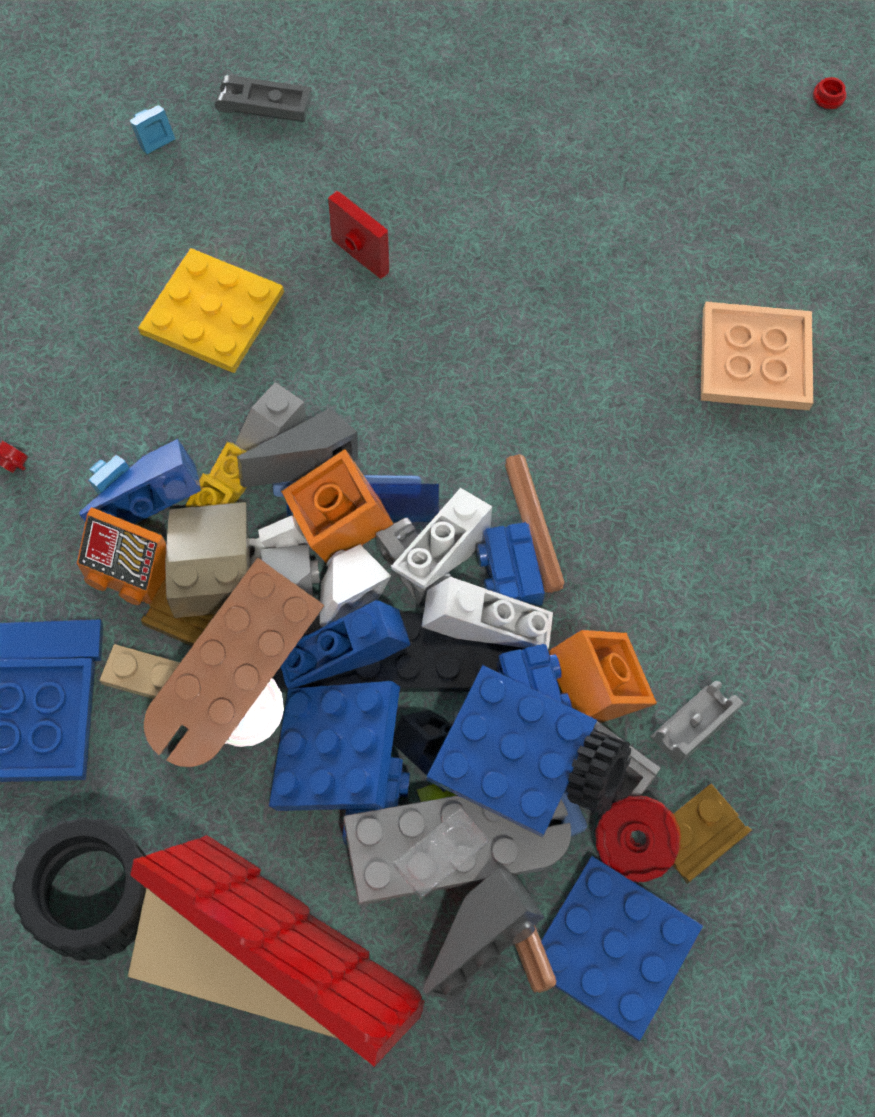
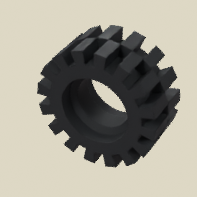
[567,730,631,815]

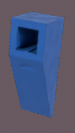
[79,439,201,524]
[281,600,411,689]

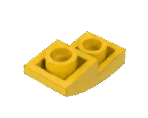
[185,442,247,508]

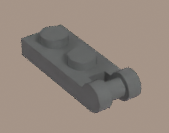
[215,75,312,122]

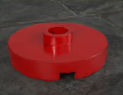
[596,796,681,882]

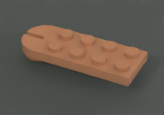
[144,557,325,767]

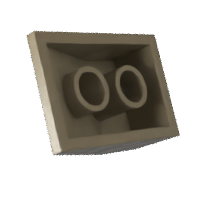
[165,502,251,618]

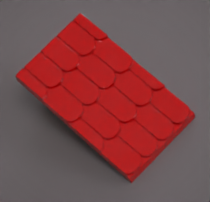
[128,835,425,1067]

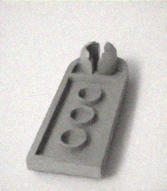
[343,796,571,905]

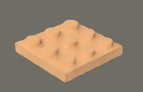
[701,302,813,411]

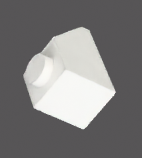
[320,544,391,627]

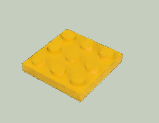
[138,248,284,373]

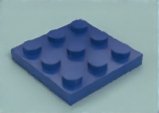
[0,658,95,782]
[426,665,597,838]
[269,681,400,811]
[541,856,703,1041]

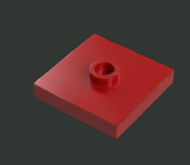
[328,191,389,279]

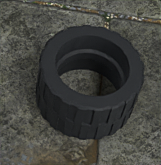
[12,817,146,961]

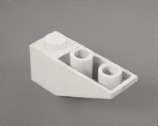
[391,488,492,589]
[422,577,553,649]

